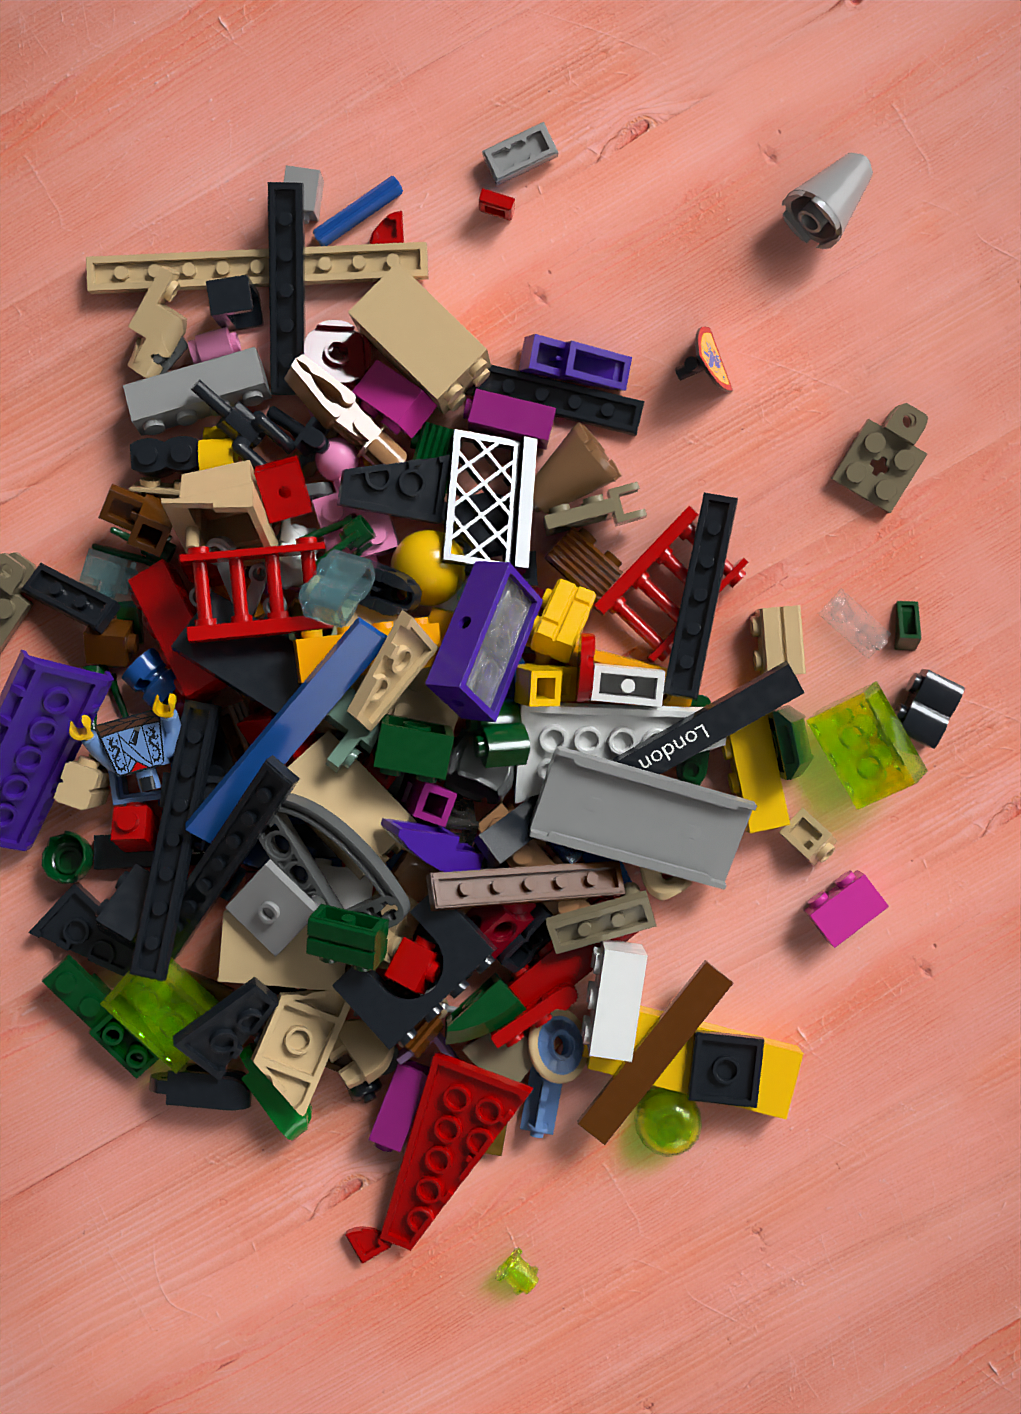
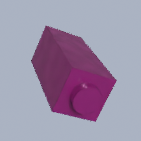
[463,389,556,450]
[396,773,457,827]
[368,1059,430,1152]

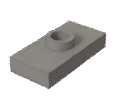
[482,122,558,186]

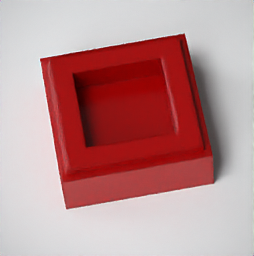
[479,188,515,221]

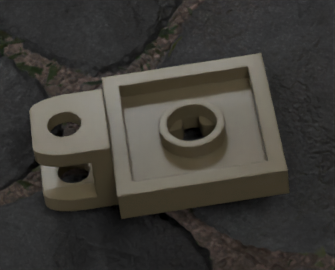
[831,403,928,513]
[543,482,647,536]
[0,552,36,654]

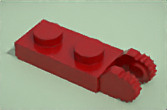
[491,981,579,1048]

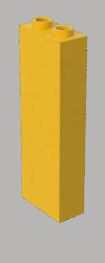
[582,1005,804,1120]

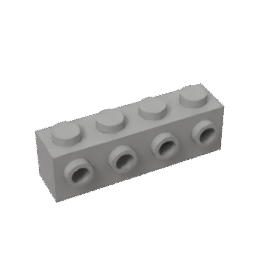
[123,347,272,436]

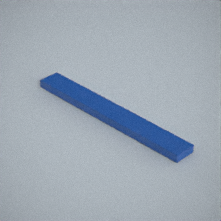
[186,617,387,844]

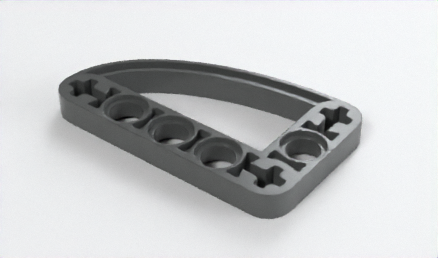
[259,793,410,928]

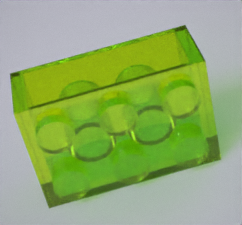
[806,681,928,810]
[100,958,219,1074]

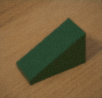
[116,601,144,644]
[894,601,922,651]

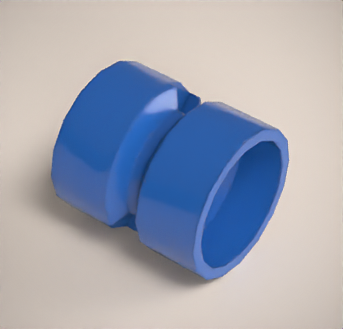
[122,648,176,709]

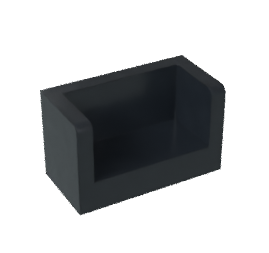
[206,275,264,331]

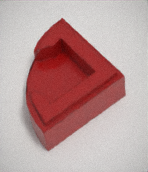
[370,211,404,244]
[345,1226,392,1264]

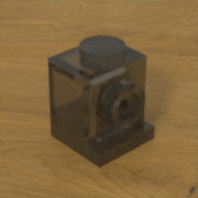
[435,794,479,846]

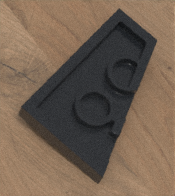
[337,455,451,524]
[28,882,134,977]
[173,977,279,1081]

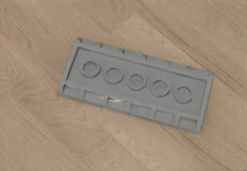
[528,746,757,890]

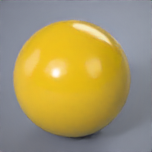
[391,530,466,606]

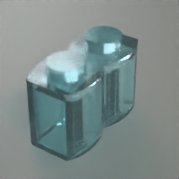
[299,549,376,628]

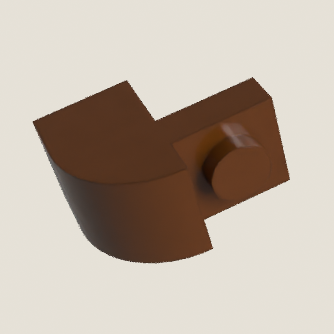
[98,484,173,557]

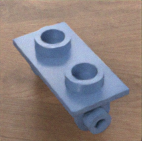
[520,1065,562,1138]

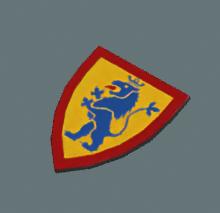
[675,326,733,392]

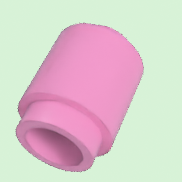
[188,327,242,364]

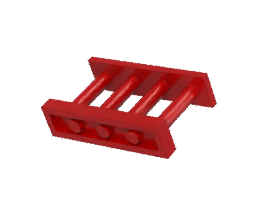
[593,506,749,662]
[179,537,334,643]

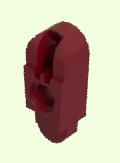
[466,903,536,971]

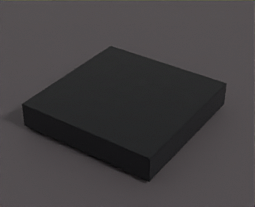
[687,1030,765,1108]

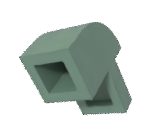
[325,687,379,773]

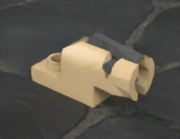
[127,266,188,378]

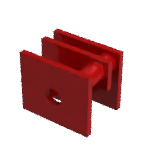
[254,455,312,523]

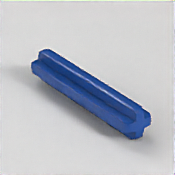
[313,176,403,246]

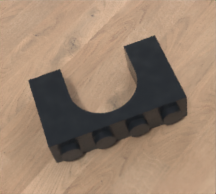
[332,895,498,1050]

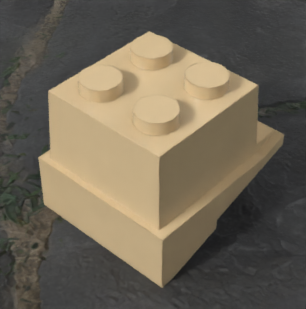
[161,460,278,566]

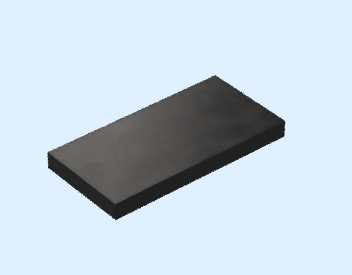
[171,591,302,716]

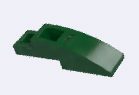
[42,954,162,1079]

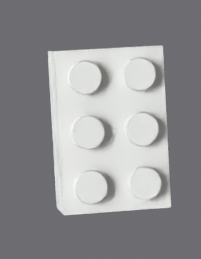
[581,939,648,1062]

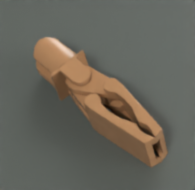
[284,355,407,465]

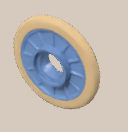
[528,1009,587,1084]

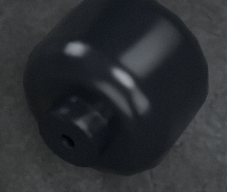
[345,1077,382,1103]

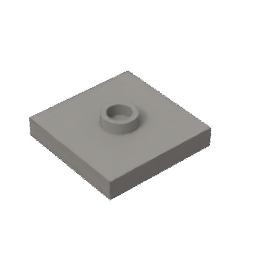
[225,859,318,957]

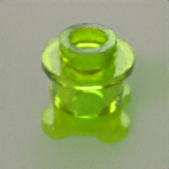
[496,1247,539,1295]

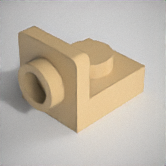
[779,808,837,865]

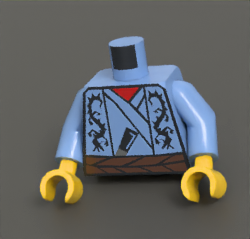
[69,694,181,793]

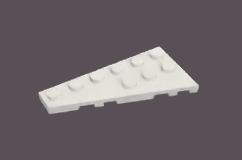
[514,702,726,804]

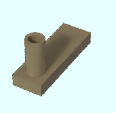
[546,882,656,954]

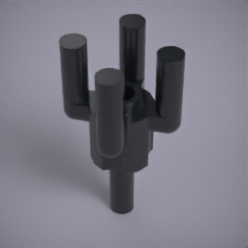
[191,379,295,471]

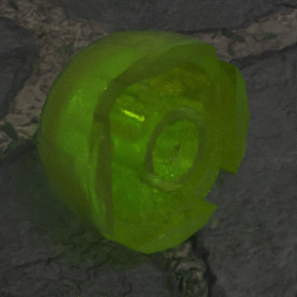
[634,1088,702,1157]

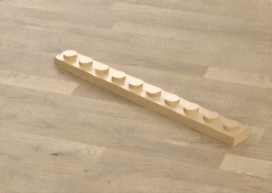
[86,242,429,294]

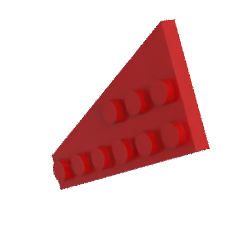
[380,1051,533,1251]

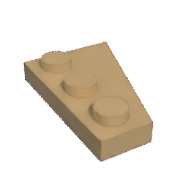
[347,610,439,732]

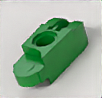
[240,1043,312,1141]

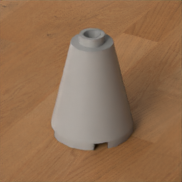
[782,153,873,249]

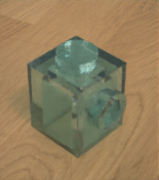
[79,548,138,599]

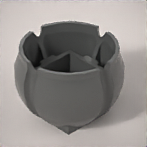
[437,728,516,804]

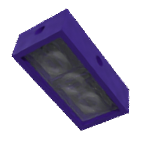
[425,561,543,722]

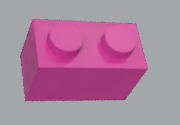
[352,360,437,438]
[804,870,889,948]

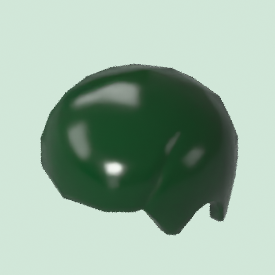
[41,831,94,884]

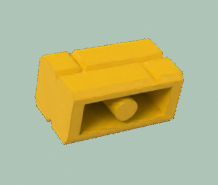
[530,579,596,663]

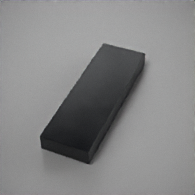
[21,563,122,634]
[473,794,539,868]

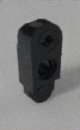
[319,551,422,616]
[149,1063,252,1111]

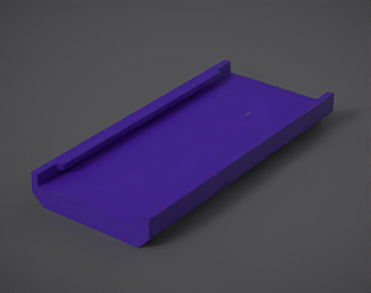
[0,650,114,851]

